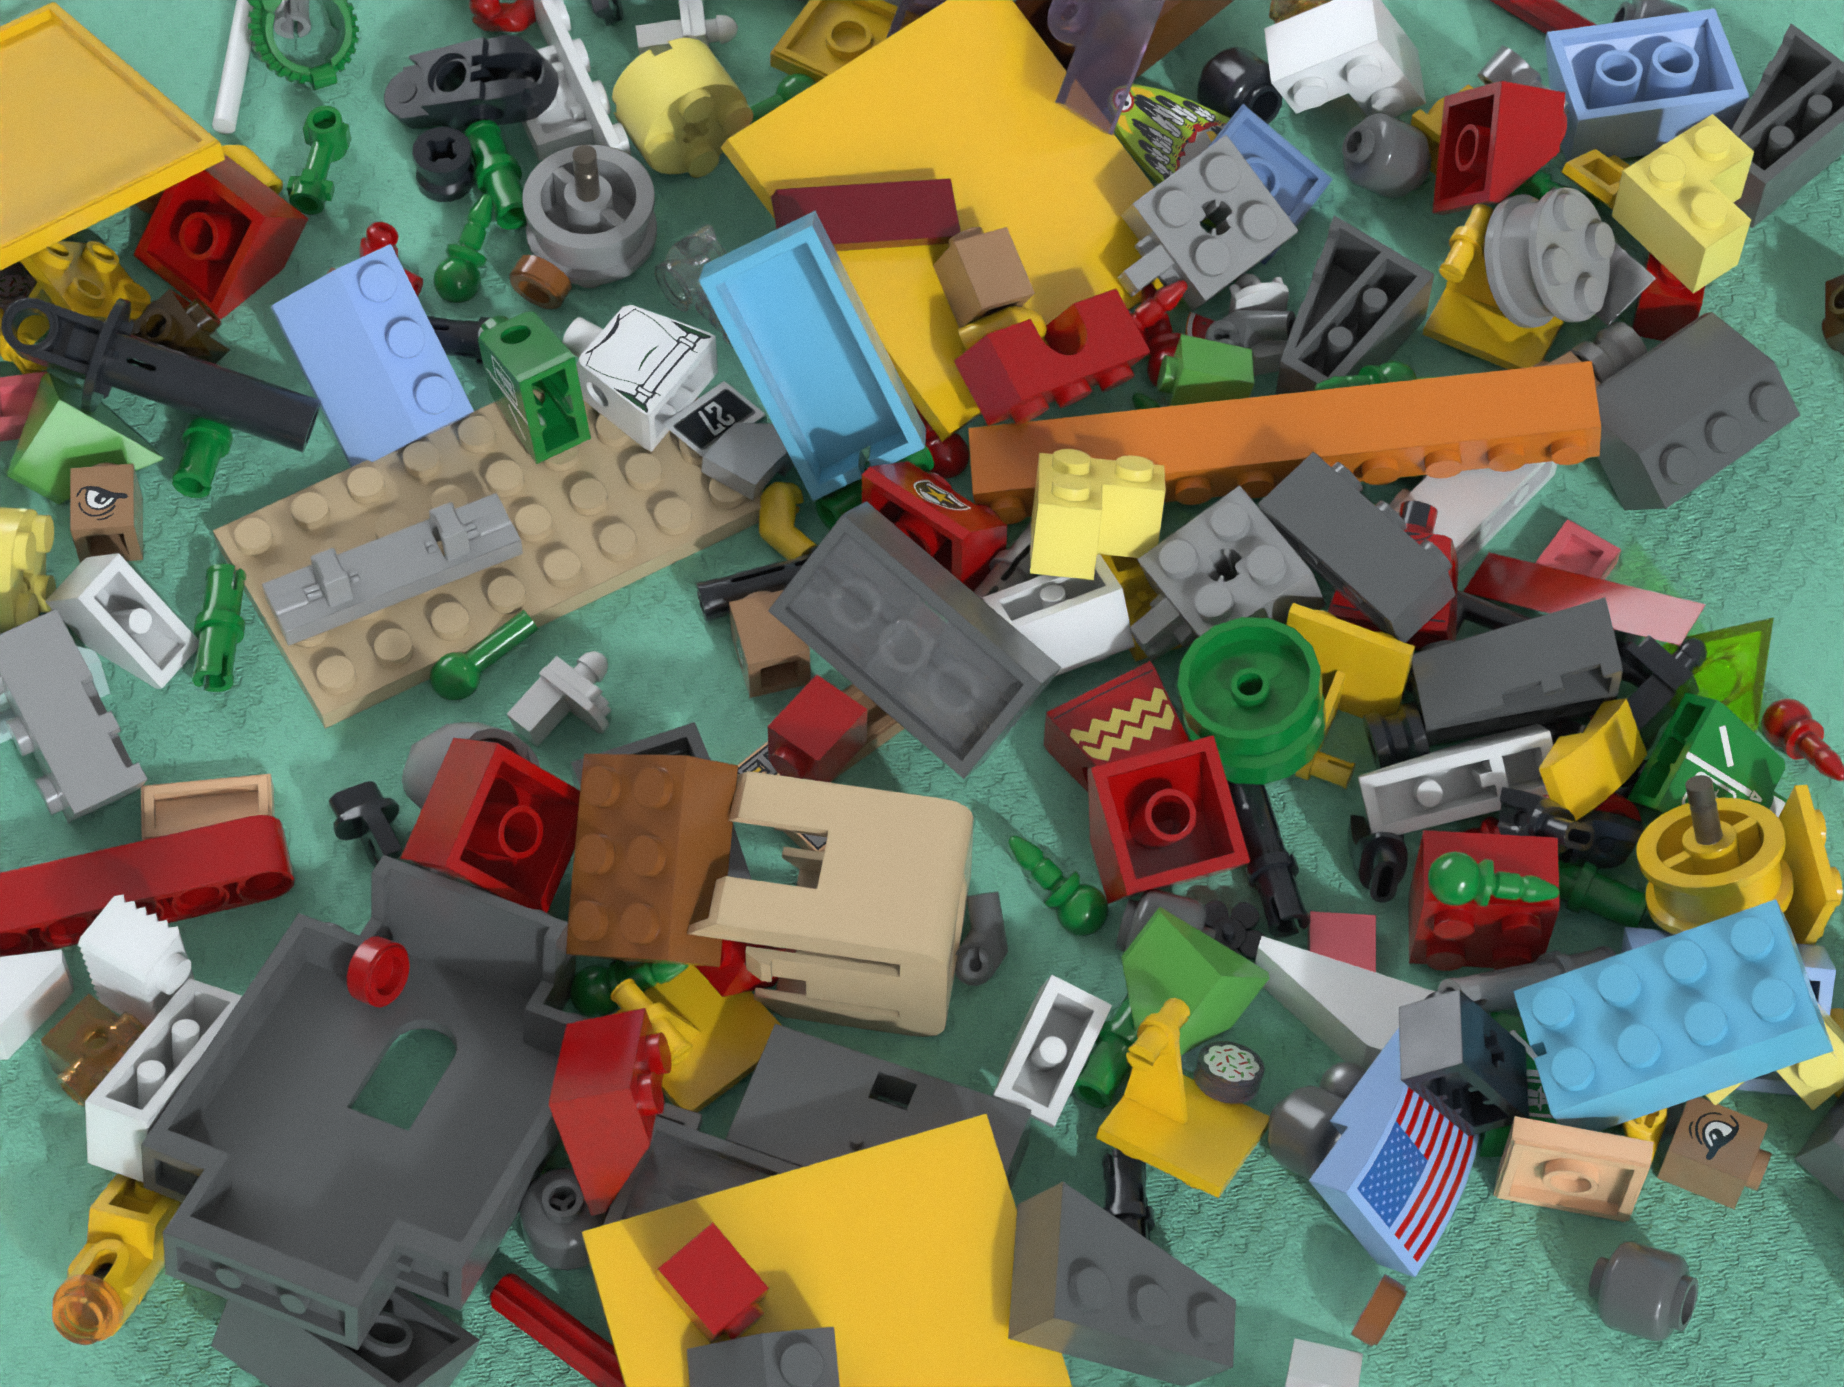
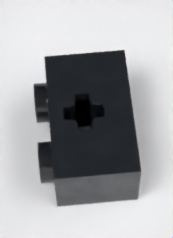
[1398,989,1529,1136]

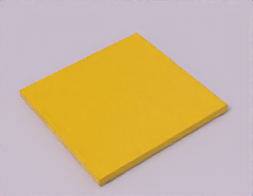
[721,0,1164,441]
[0,2,225,270]
[582,1114,1072,1387]

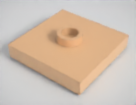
[1493,1116,1654,1222]

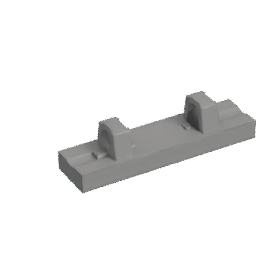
[262,493,523,646]

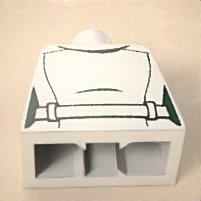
[562,305,718,452]

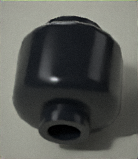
[1197,47,1283,124]

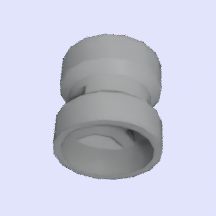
[1565,321,1647,383]

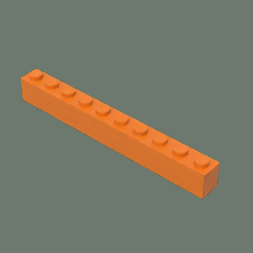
[968,361,1601,524]

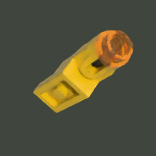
[52,1173,182,1345]

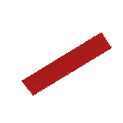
[1463,552,1706,646]

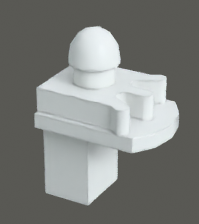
[636,0,738,56]
[1229,274,1289,376]
[507,651,611,747]

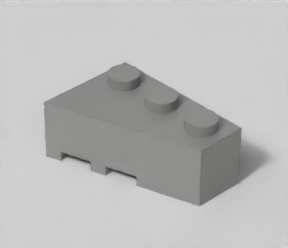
[0,608,148,823]

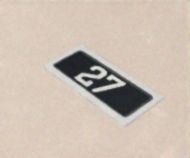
[662,381,766,457]

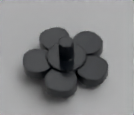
[1204,900,1265,960]

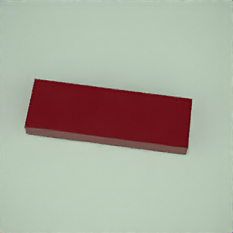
[771,178,961,251]

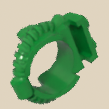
[247,0,359,91]

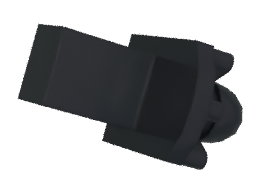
[1622,635,1707,743]

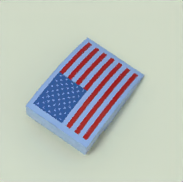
[1309,1028,1480,1277]

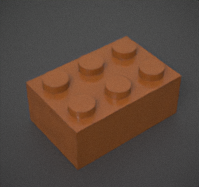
[566,753,738,967]

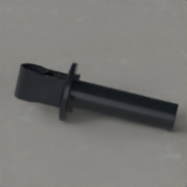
[1,298,321,453]

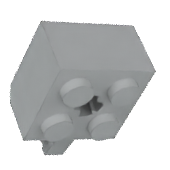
[1117,135,1298,311]
[1130,485,1326,661]

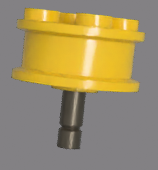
[1636,775,1794,935]

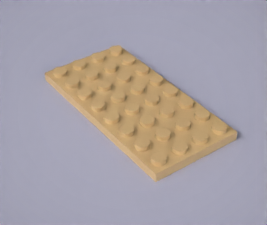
[213,389,762,728]

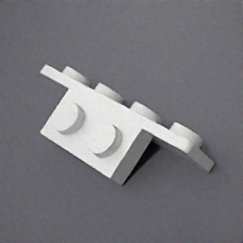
[521,0,631,160]

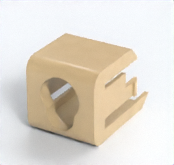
[687,771,974,1037]

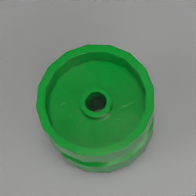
[1177,617,1326,785]

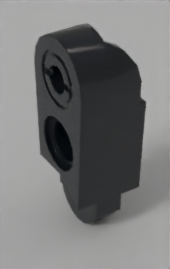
[384,35,559,131]

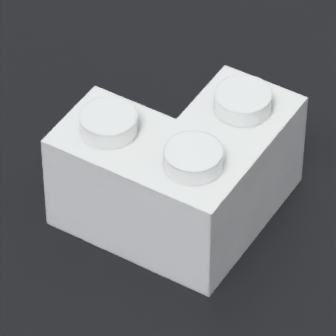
[1264,0,1426,117]

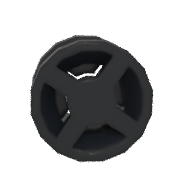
[412,127,475,202]
[1363,701,1430,770]

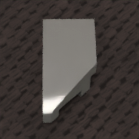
[701,423,794,500]

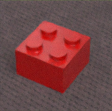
[400,738,580,913]
[1408,830,1559,971]

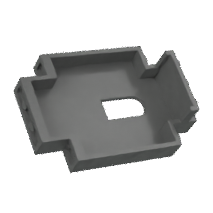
[141,855,587,1350]

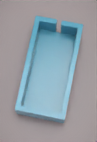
[699,211,926,501]
[1513,899,1834,1132]

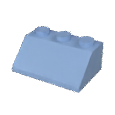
[1545,8,1749,162]
[271,244,474,467]

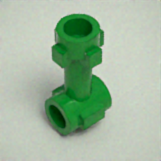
[287,106,351,215]

